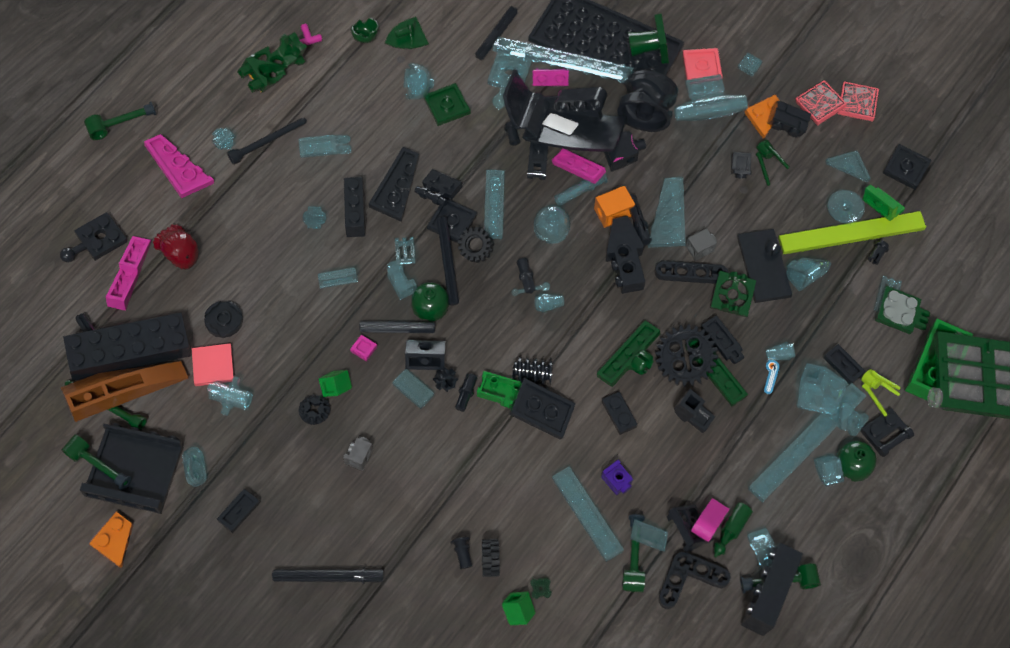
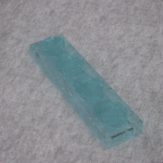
[484,170,505,239]

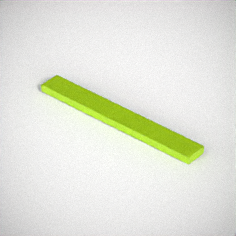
[778,211,926,255]

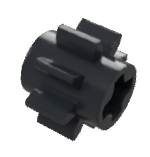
[433,366,459,392]

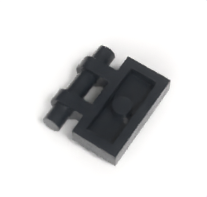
[415,169,463,206]

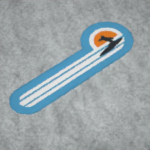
[764,360,779,394]

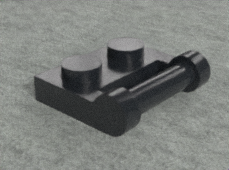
[860,408,914,457]

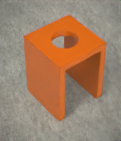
[594,186,635,228]

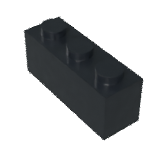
[344,177,365,237]

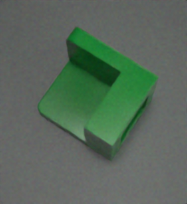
[318,370,352,397]
[502,592,535,625]

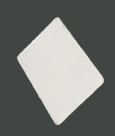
[542,113,579,135]

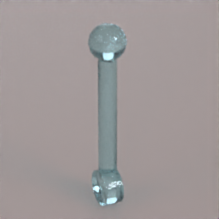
[511,282,550,296]

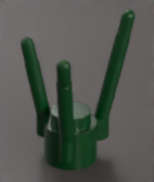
[756,140,790,186]

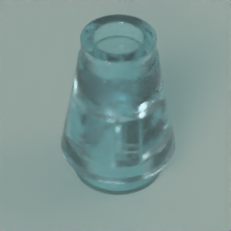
[535,294,564,312]
[766,342,795,361]

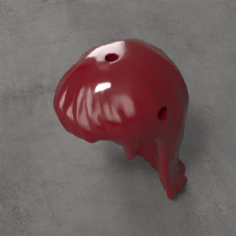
[153,224,199,270]

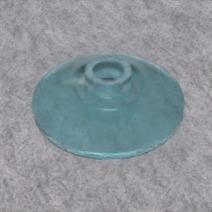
[827,190,865,223]

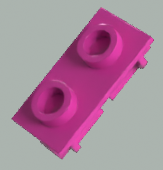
[532,68,569,86]

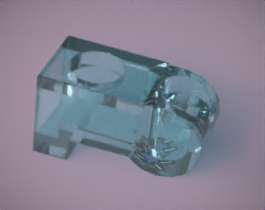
[387,261,417,300]

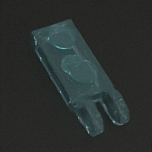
[299,135,351,158]

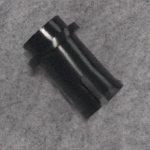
[504,121,521,146]
[868,240,889,265]

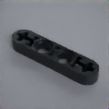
[654,261,729,284]

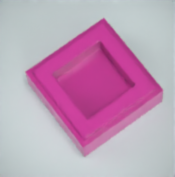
[350,335,377,362]

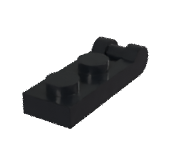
[527,142,548,180]

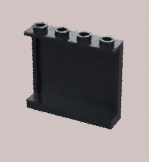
[80,423,184,514]

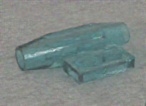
[674,74,748,121]

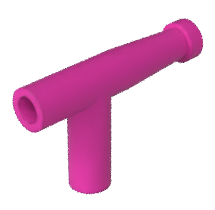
[290,24,322,46]

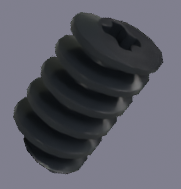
[512,357,553,385]

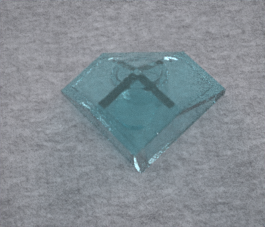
[786,257,831,292]

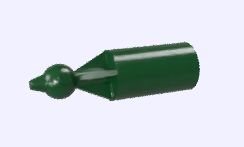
[714,502,753,558]

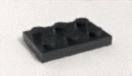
[509,378,576,440]

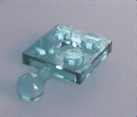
[487,52,532,109]

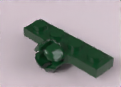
[597,321,660,387]

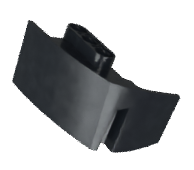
[503,69,628,152]

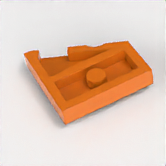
[744,95,779,139]
[89,512,133,568]

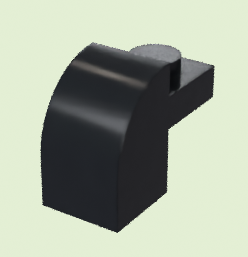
[674,389,715,433]

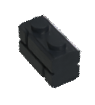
[767,100,811,137]

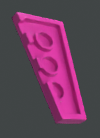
[144,134,214,199]

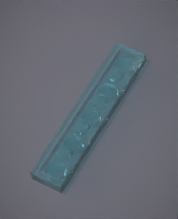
[552,467,624,562]

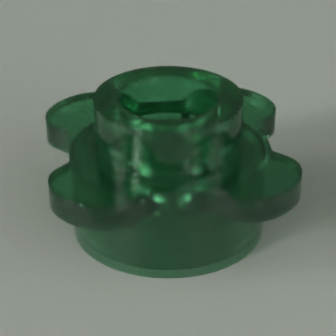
[530,578,552,599]

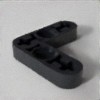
[658,552,731,609]

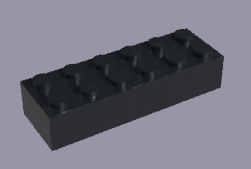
[63,313,190,381]

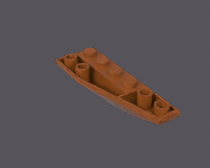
[61,361,188,422]

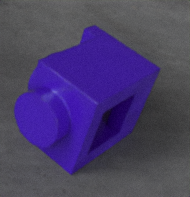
[601,460,633,496]

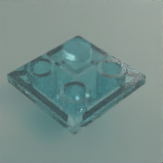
[797,363,847,416]

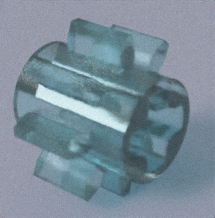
[212,128,235,150]
[303,206,326,229]

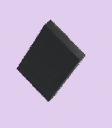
[737,229,792,303]

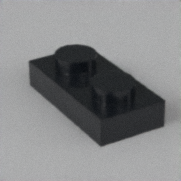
[823,344,866,385]
[602,392,638,435]
[217,489,260,533]

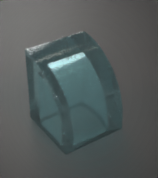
[814,454,844,487]

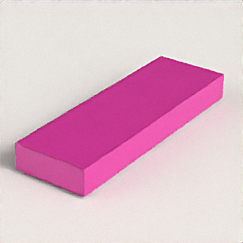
[552,149,606,184]

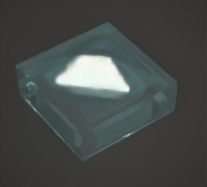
[738,53,763,77]

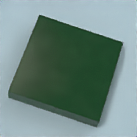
[423,83,471,126]

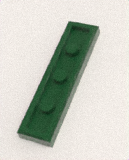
[685,341,748,407]

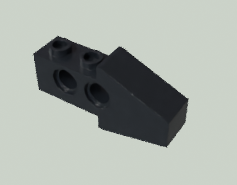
[605,216,645,294]

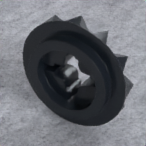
[298,394,330,425]

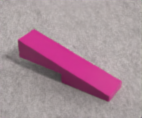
[106,236,151,311]

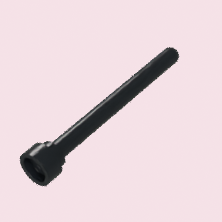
[227,117,307,165]

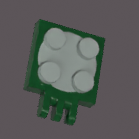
[875,286,930,334]

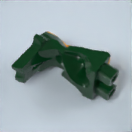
[237,32,307,93]

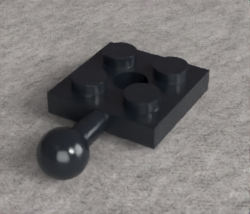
[60,212,127,263]

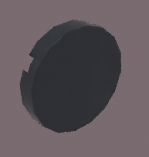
[204,301,243,338]

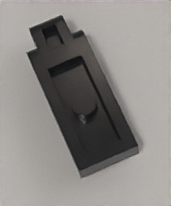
[700,315,744,365]

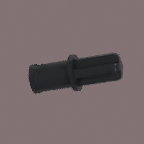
[516,258,536,294]
[455,374,478,412]

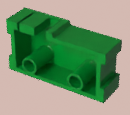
[477,371,521,409]

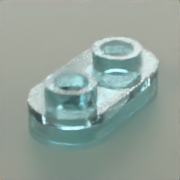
[183,447,207,487]

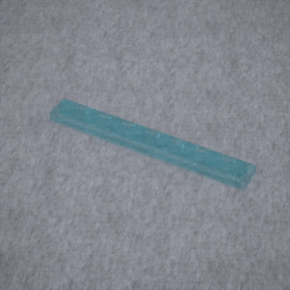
[493,37,634,82]
[748,383,866,503]

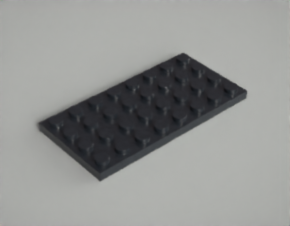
[528,0,685,85]

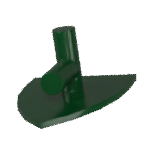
[385,17,429,49]

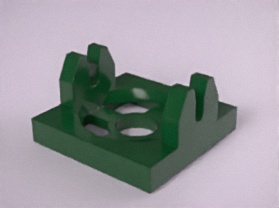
[710,271,756,317]

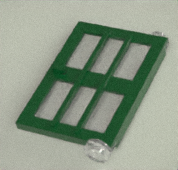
[928,331,1010,419]

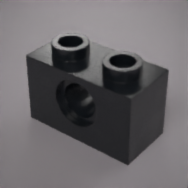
[405,340,445,370]

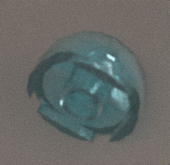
[404,63,434,100]
[533,206,571,244]

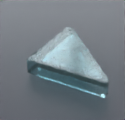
[825,151,871,182]

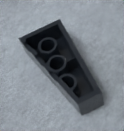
[741,543,804,636]

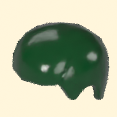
[351,18,379,43]

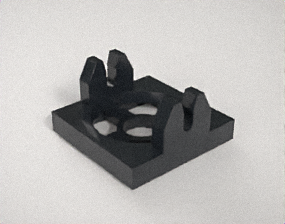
[667,504,714,552]

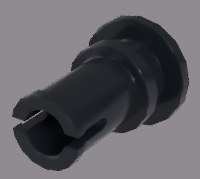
[450,537,473,569]

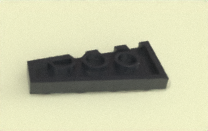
[369,147,419,222]

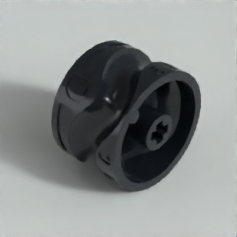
[617,70,678,132]

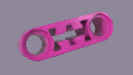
[691,498,729,542]

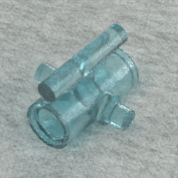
[207,376,253,416]

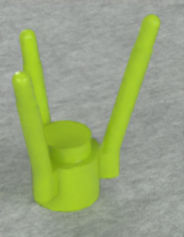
[861,369,900,416]

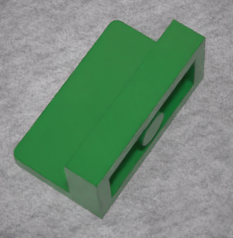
[863,184,905,221]

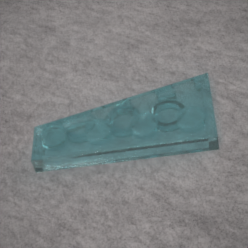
[648,177,686,248]

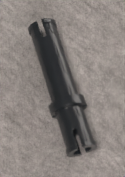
[629,194,652,246]

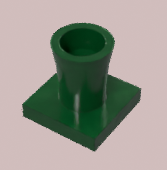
[628,13,669,64]

